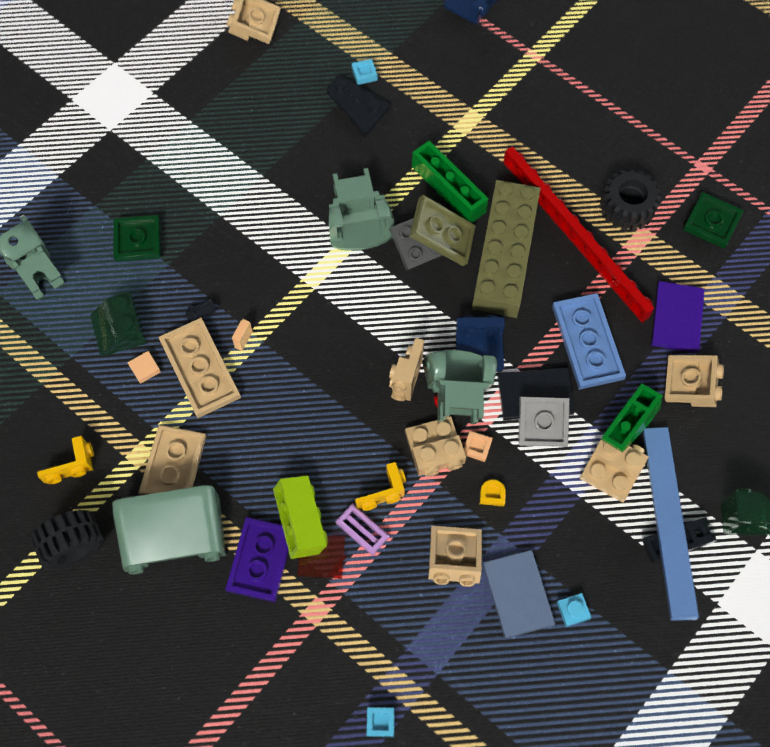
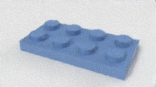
[552,293,626,390]

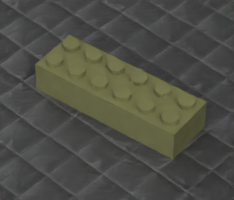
[472,180,540,318]

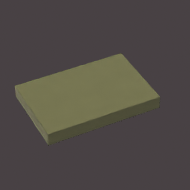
[409,195,476,266]

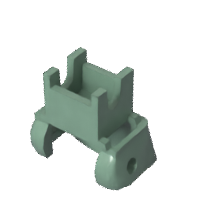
[329,168,394,251]
[0,214,65,301]
[422,350,497,424]

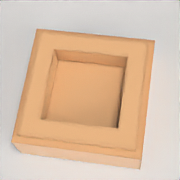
[232,319,253,351]
[127,351,161,384]
[464,431,493,462]

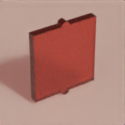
[298,536,346,579]

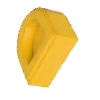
[480,479,506,506]

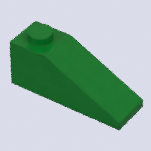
[601,383,663,453]

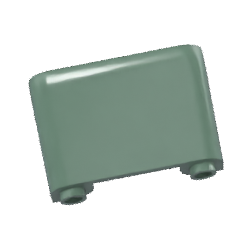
[112,486,226,574]

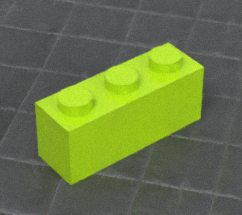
[273,476,327,559]

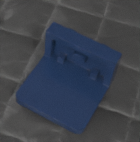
[444,0,497,25]
[455,315,505,372]

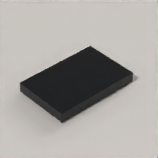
[497,368,575,420]

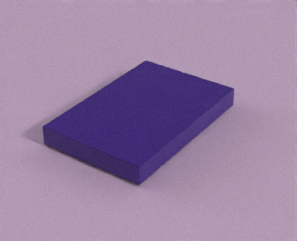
[651,281,705,353]
[225,517,289,603]

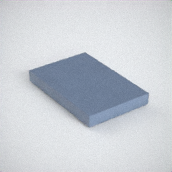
[483,550,555,639]

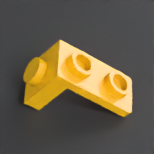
[37,436,94,484]
[355,462,406,511]

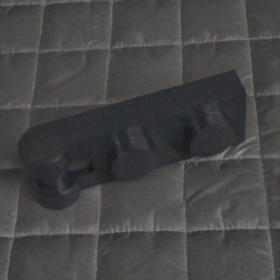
[642,517,717,563]

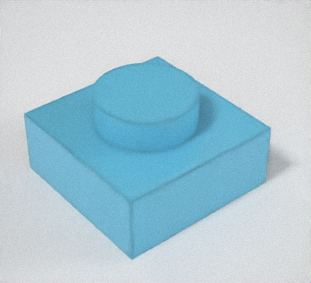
[352,59,377,85]
[557,593,591,627]
[367,708,394,737]

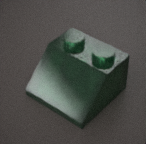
[90,292,147,357]
[720,488,770,536]

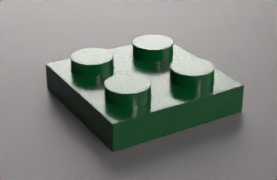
[683,192,744,249]
[113,215,161,262]

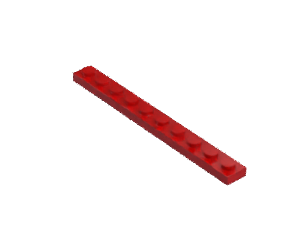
[503,146,654,323]

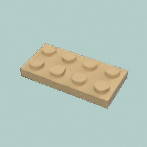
[158,318,241,419]

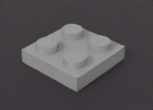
[518,397,569,447]

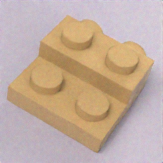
[226,0,281,44]
[389,338,425,401]
[665,355,724,407]
[405,417,466,477]
[579,433,649,503]
[428,526,482,587]

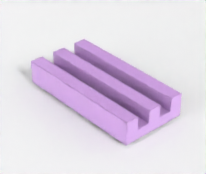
[336,504,390,556]

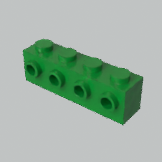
[412,141,488,223]

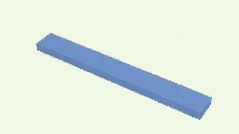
[642,427,699,620]

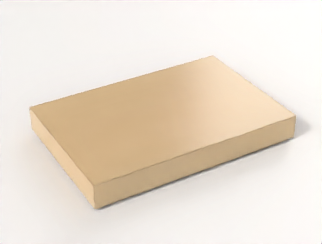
[139,425,207,496]

